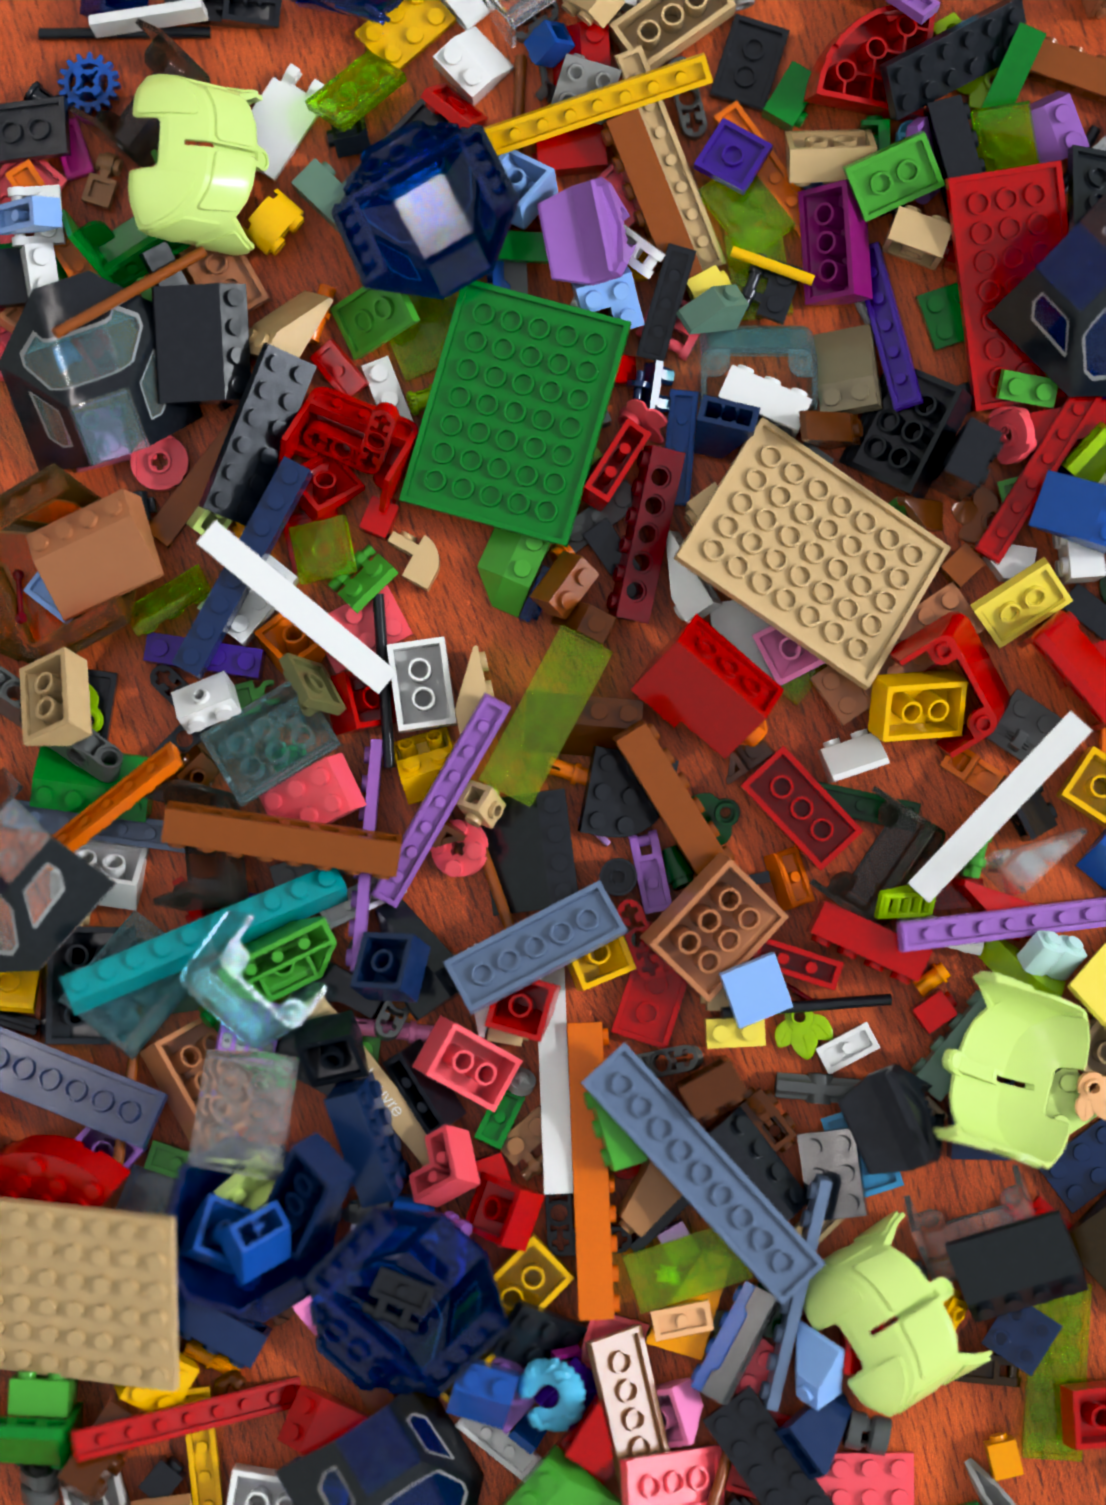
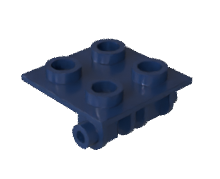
[981,1306,1063,1376]

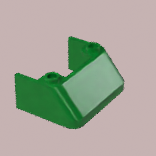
[61,149,191,288]
[0,1402,84,1470]

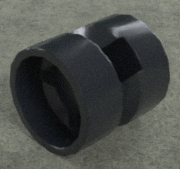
[599,858,638,896]

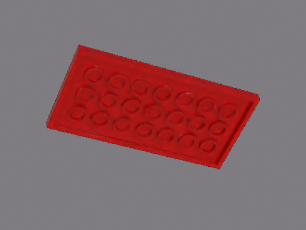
[945,160,1069,411]

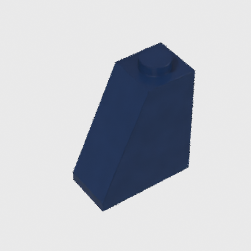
[694,395,760,459]
[775,1392,853,1480]

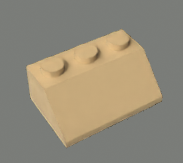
[785,129,877,186]
[19,647,92,746]

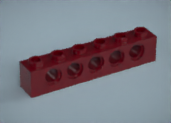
[606,445,686,624]

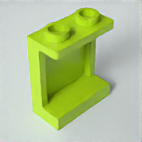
[1061,421,1106,483]

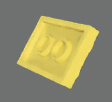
[970,557,1073,648]

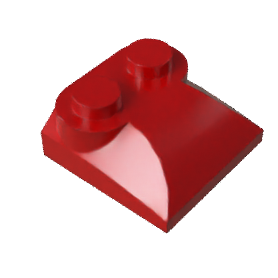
[298,454,365,521]

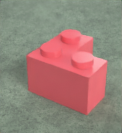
[409,1124,480,1208]

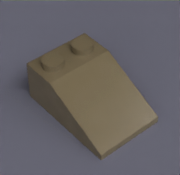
[814,324,884,415]

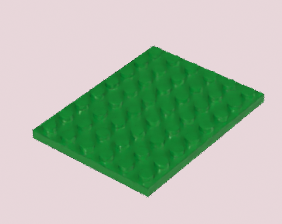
[399,277,632,547]

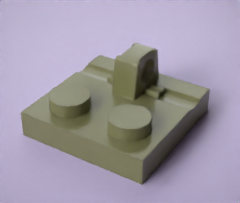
[279,653,346,717]

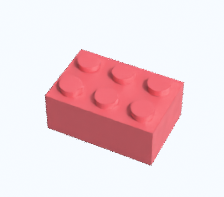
[257,753,367,824]
[412,1015,523,1113]

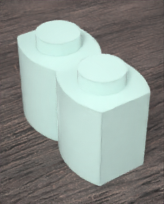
[1016,930,1087,981]

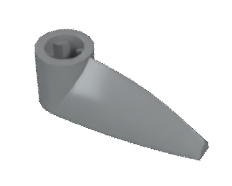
[964,1457,1016,1505]

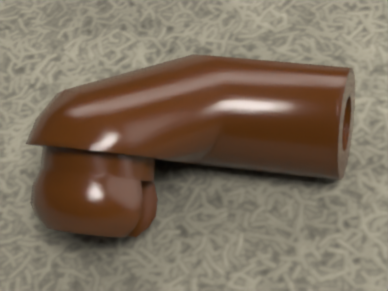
[213,1369,246,1396]

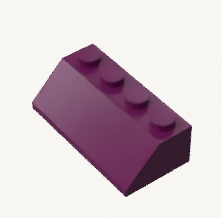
[798,179,873,306]

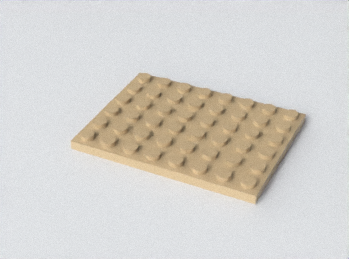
[673,416,951,690]
[0,1197,180,1392]

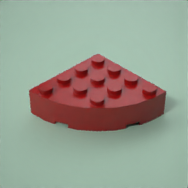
[804,5,936,122]
[0,1135,131,1208]

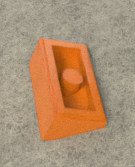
[764,846,815,911]

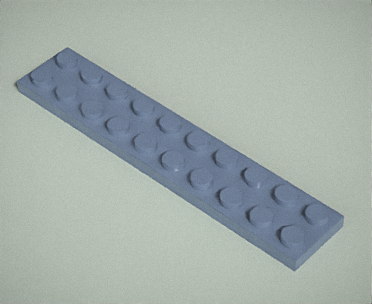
[580,1042,826,1305]

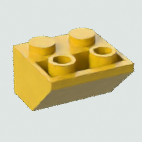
[394,727,453,805]

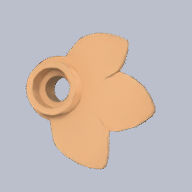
[1075,1071,1106,1122]

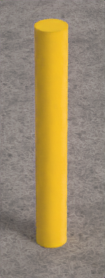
[730,245,815,286]

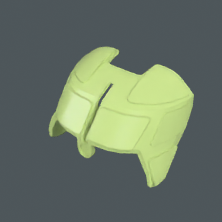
[128,74,269,256]
[933,971,1090,1169]
[803,1211,992,1417]

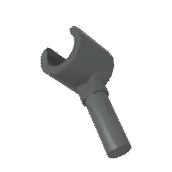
[536,66,556,103]

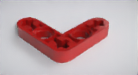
[303,402,400,474]
[617,899,675,980]

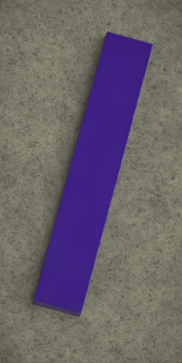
[865,241,924,412]

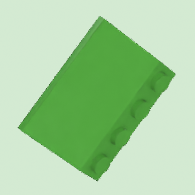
[501,1444,622,1505]

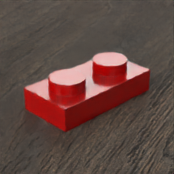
[309,339,369,397]

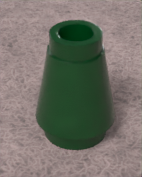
[662,845,695,891]

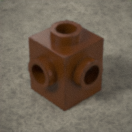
[174,744,221,795]

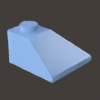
[794,1320,844,1411]

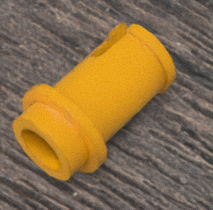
[912,962,951,997]

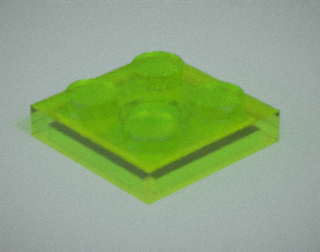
[289,515,357,585]

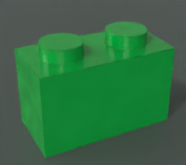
[761,61,815,131]

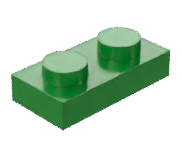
[474,1089,526,1151]

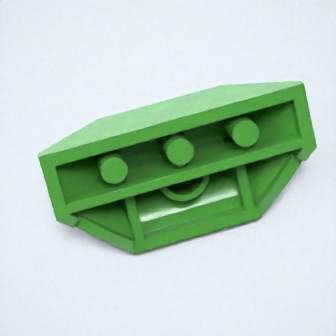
[477,528,552,618]
[217,916,337,1003]

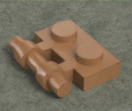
[501,1105,543,1181]

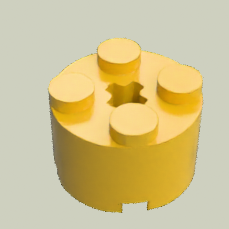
[242,188,305,256]

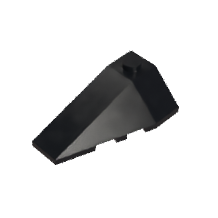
[375,899,460,1021]

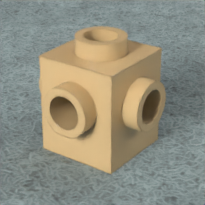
[456,780,506,829]

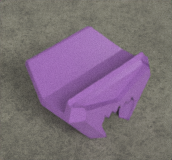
[537,177,636,286]

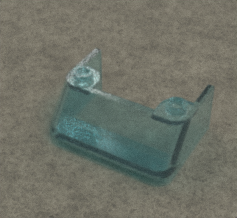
[699,325,818,411]
[181,910,329,1048]

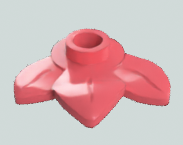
[618,399,668,444]

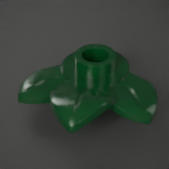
[692,793,740,846]

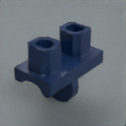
[626,360,675,413]

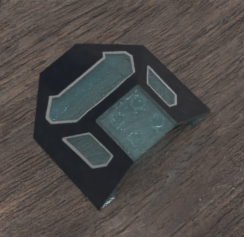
[0,270,203,472]

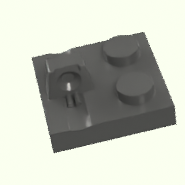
[986,689,1062,762]

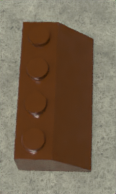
[523,691,644,756]

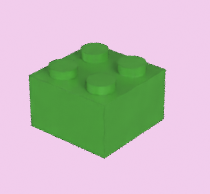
[8,1370,78,1418]

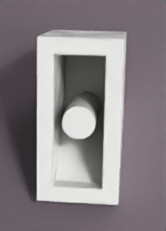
[975,539,1037,582]

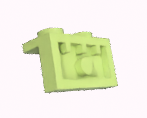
[214,1153,280,1210]

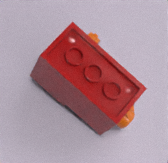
[630,613,785,759]

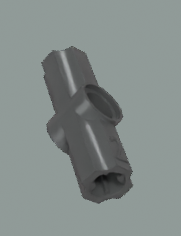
[774,1072,861,1105]

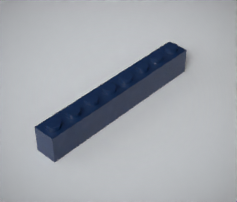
[172,456,313,680]

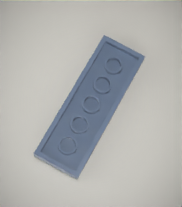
[443,880,628,1015]

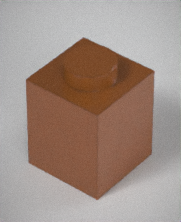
[938,543,986,589]

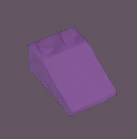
[982,91,1090,170]

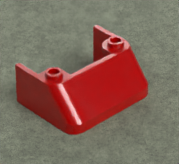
[277,387,418,513]
[1018,610,1106,732]
[888,611,1010,758]

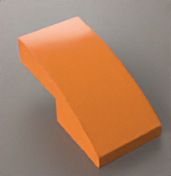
[940,749,1006,798]

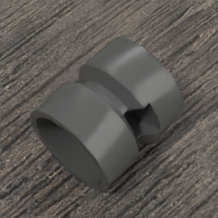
[843,1410,892,1456]
[19,1464,60,1505]

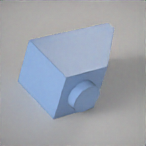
[0,196,62,235]

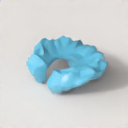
[517,1358,586,1432]

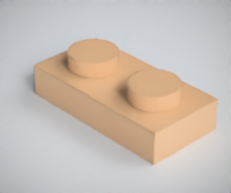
[650,1299,714,1341]

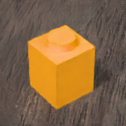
[983,1432,1024,1481]

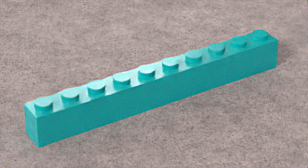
[60,868,348,1016]

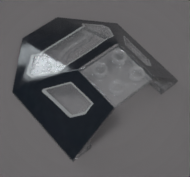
[0,767,117,973]

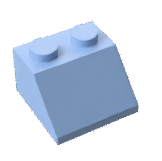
[483,150,558,230]

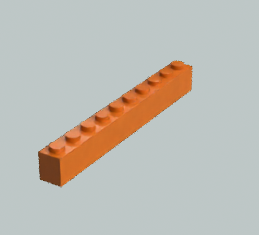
[567,1022,620,1321]

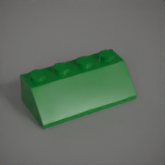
[30,746,154,823]

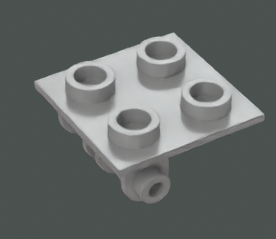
[551,53,622,125]

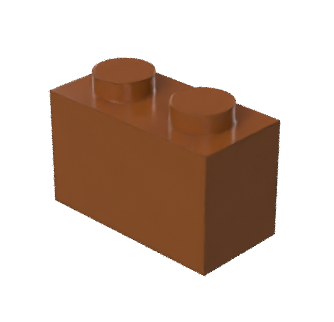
[529,551,599,620]

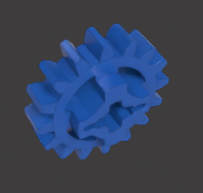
[57,52,121,117]

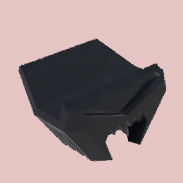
[838,1064,945,1175]

